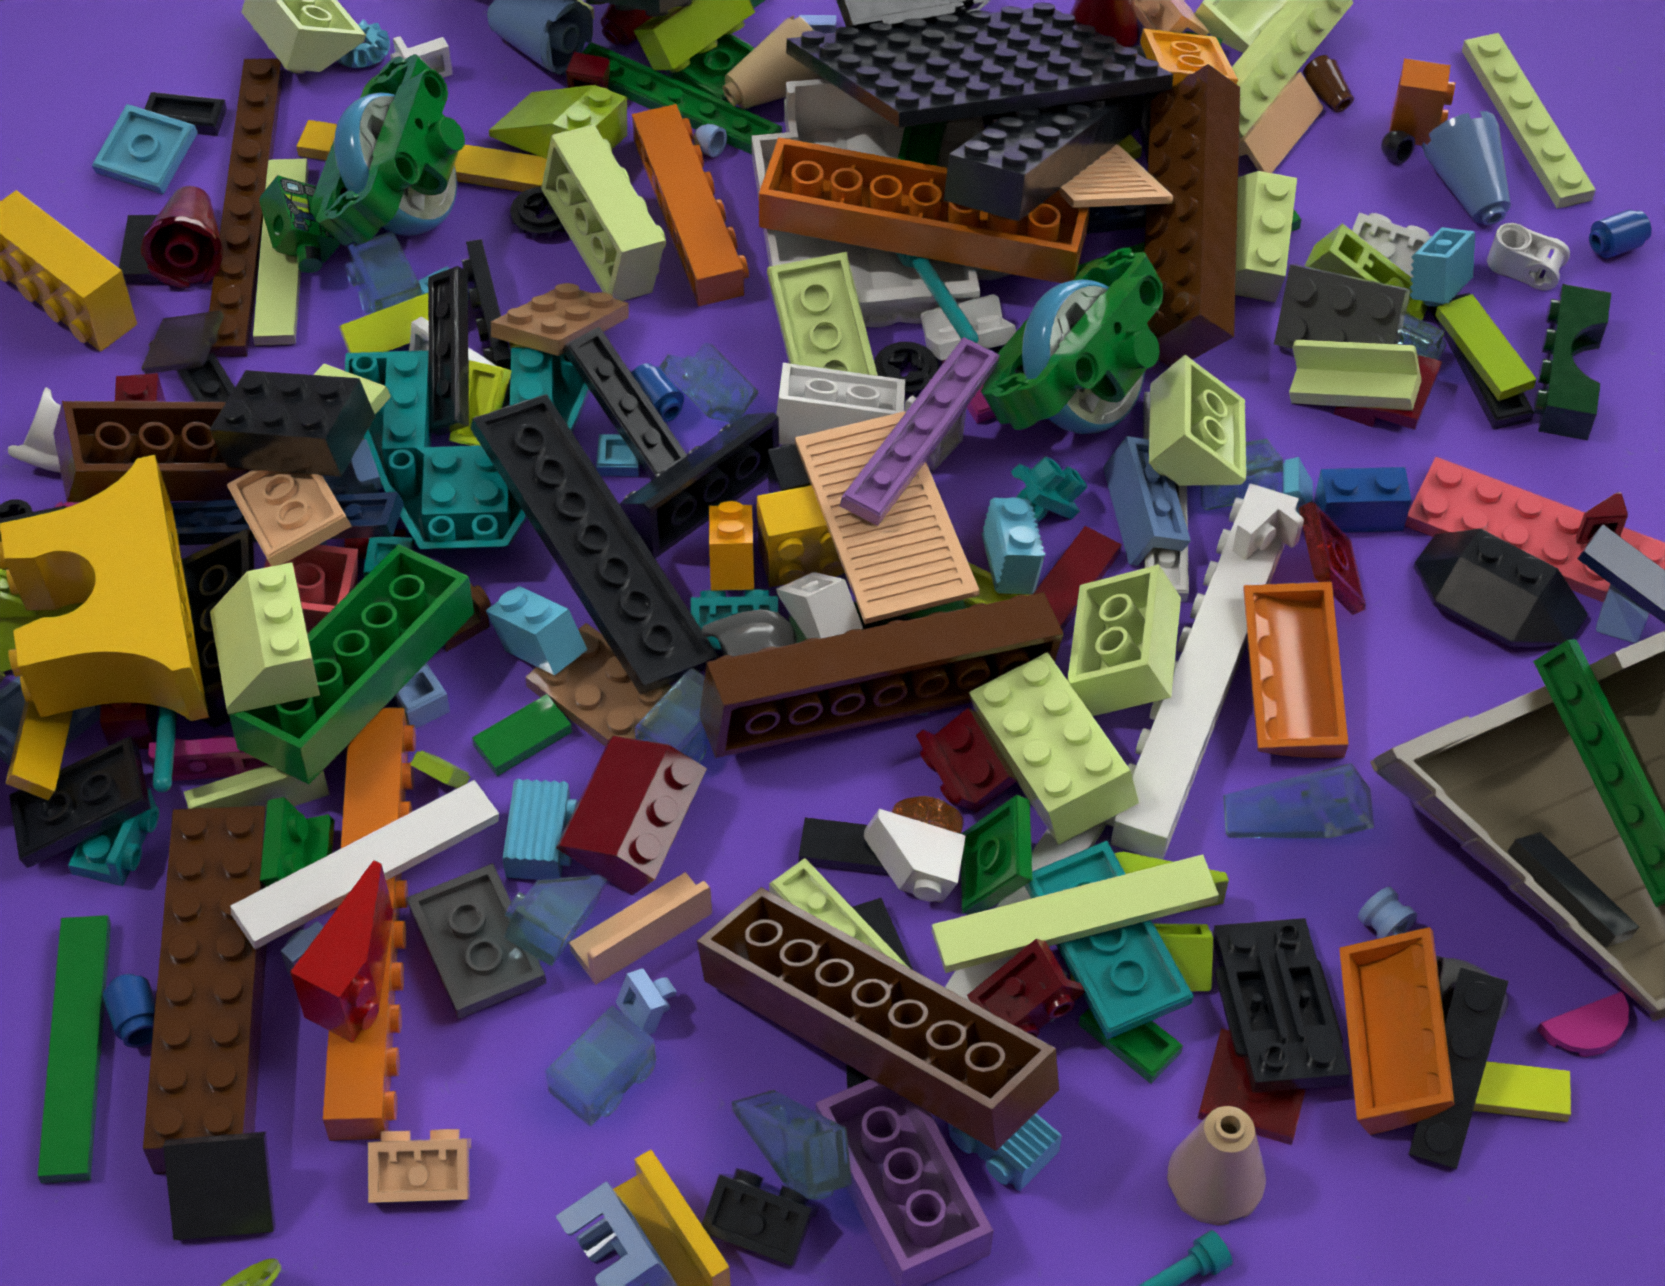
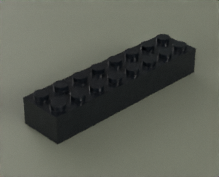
[944,93,1146,221]

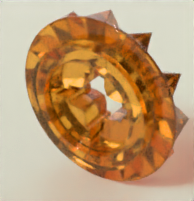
[891,796,964,834]

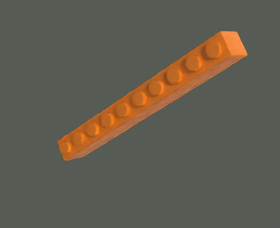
[323,707,416,1141]

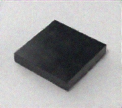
[163,1131,276,1240]

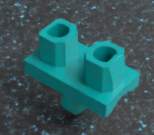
[1011,456,1088,522]

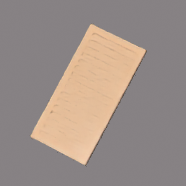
[993,119,1173,208]
[795,411,980,624]

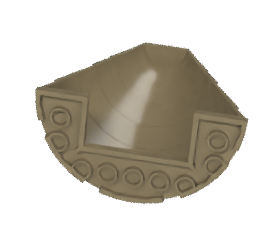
[1370,631,1665,1021]

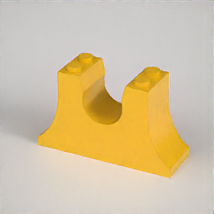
[0,455,209,721]

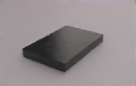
[9,736,151,868]

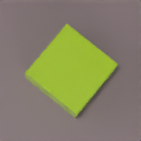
[410,750,471,788]

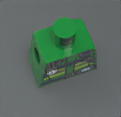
[259,175,340,273]

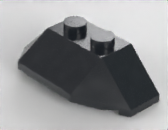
[1413,528,1588,647]

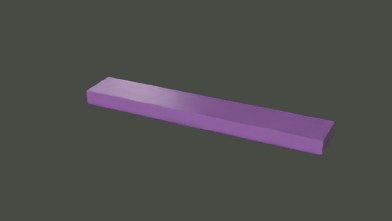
[840,337,1000,526]

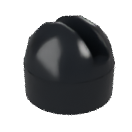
[1381,130,1415,164]

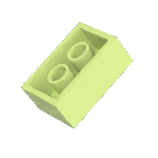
[1067,564,1181,716]

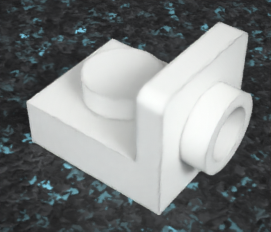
[390,36,453,78]
[1232,495,1304,560]

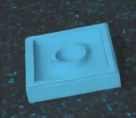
[92,104,198,194]

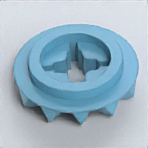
[337,19,390,68]

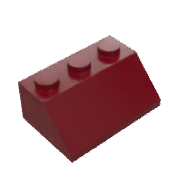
[556,736,707,895]

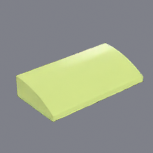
[1195,0,1288,53]

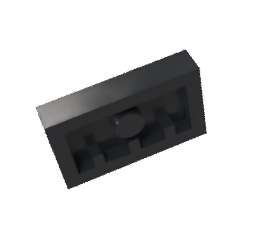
[702,1168,819,1266]

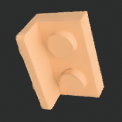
[368,1129,471,1203]

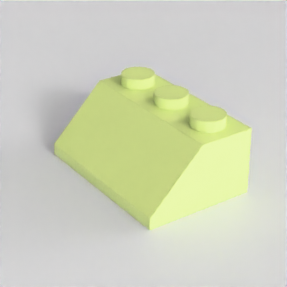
[241,0,366,73]
[1235,171,1297,302]
[1149,355,1246,486]
[210,562,320,714]

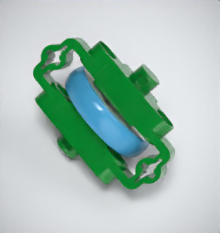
[311,54,465,246]
[981,248,1163,434]

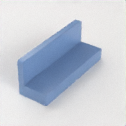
[1103,436,1191,566]

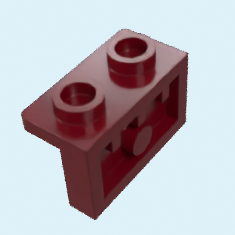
[916,708,1018,813]
[967,939,1085,1038]

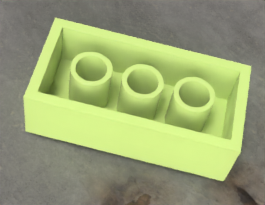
[541,125,666,301]
[969,652,1139,845]

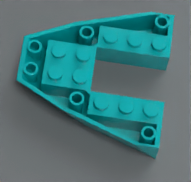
[345,347,591,549]

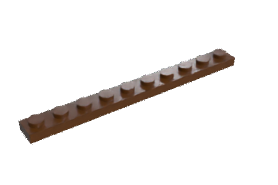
[204,58,284,357]

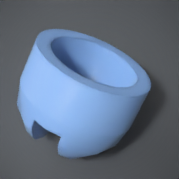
[693,124,727,157]

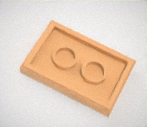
[227,469,351,566]

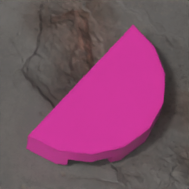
[1537,991,1629,1057]

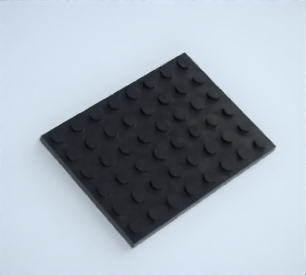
[786,2,1173,128]

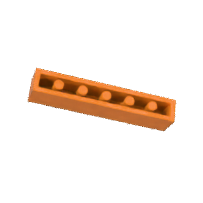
[632,104,749,307]

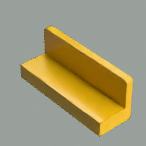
[613,1149,731,1286]

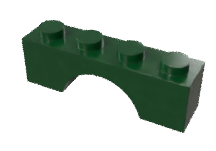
[1533,284,1611,441]

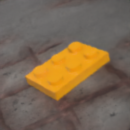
[1140,28,1238,87]

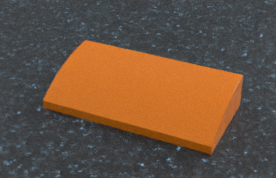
[1243,582,1349,758]
[1339,927,1455,1135]

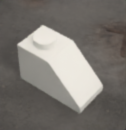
[776,572,863,639]
[863,809,965,903]

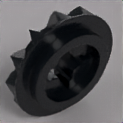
[510,187,565,239]
[874,342,939,397]

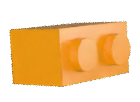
[709,501,754,591]

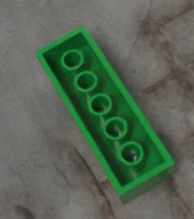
[229,544,474,785]

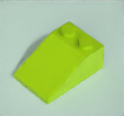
[489,85,627,159]

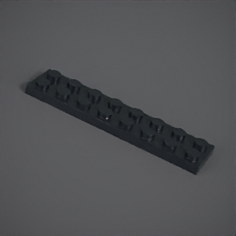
[470,394,719,695]

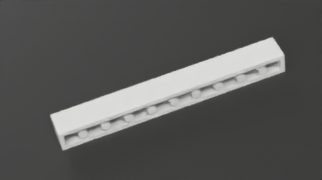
[1107,483,1299,859]

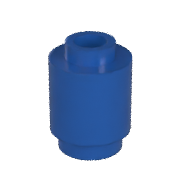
[1589,209,1652,259]
[631,363,684,422]
[103,974,156,1048]

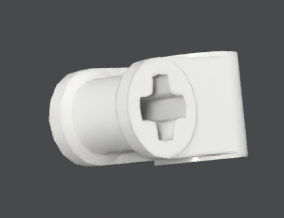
[1487,223,1570,290]

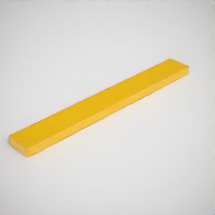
[296,120,547,192]

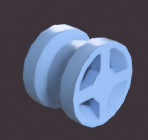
[1357,886,1418,939]

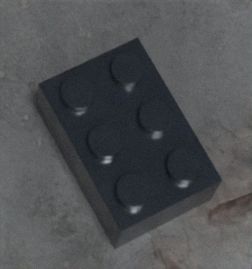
[209,370,375,477]

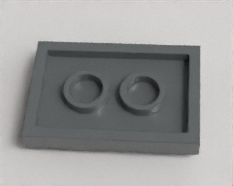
[1274,264,1411,349]
[406,863,546,1019]

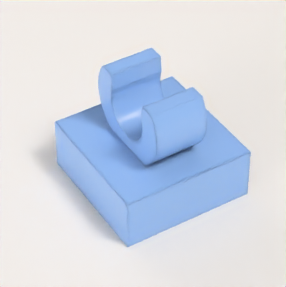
[616,968,677,1038]

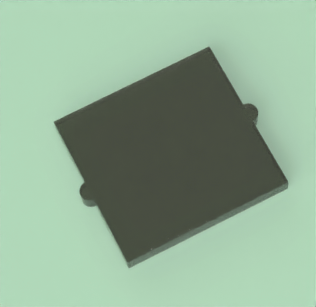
[141,310,224,374]

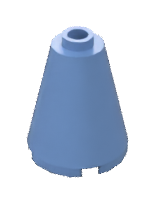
[487,0,593,76]
[1422,111,1511,225]

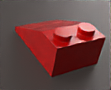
[290,860,393,1043]

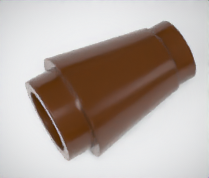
[1303,55,1354,112]

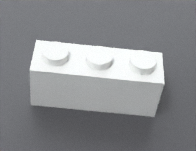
[776,363,905,445]

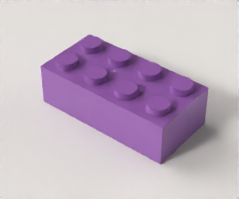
[816,1079,994,1286]

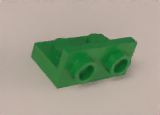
[260,797,335,887]

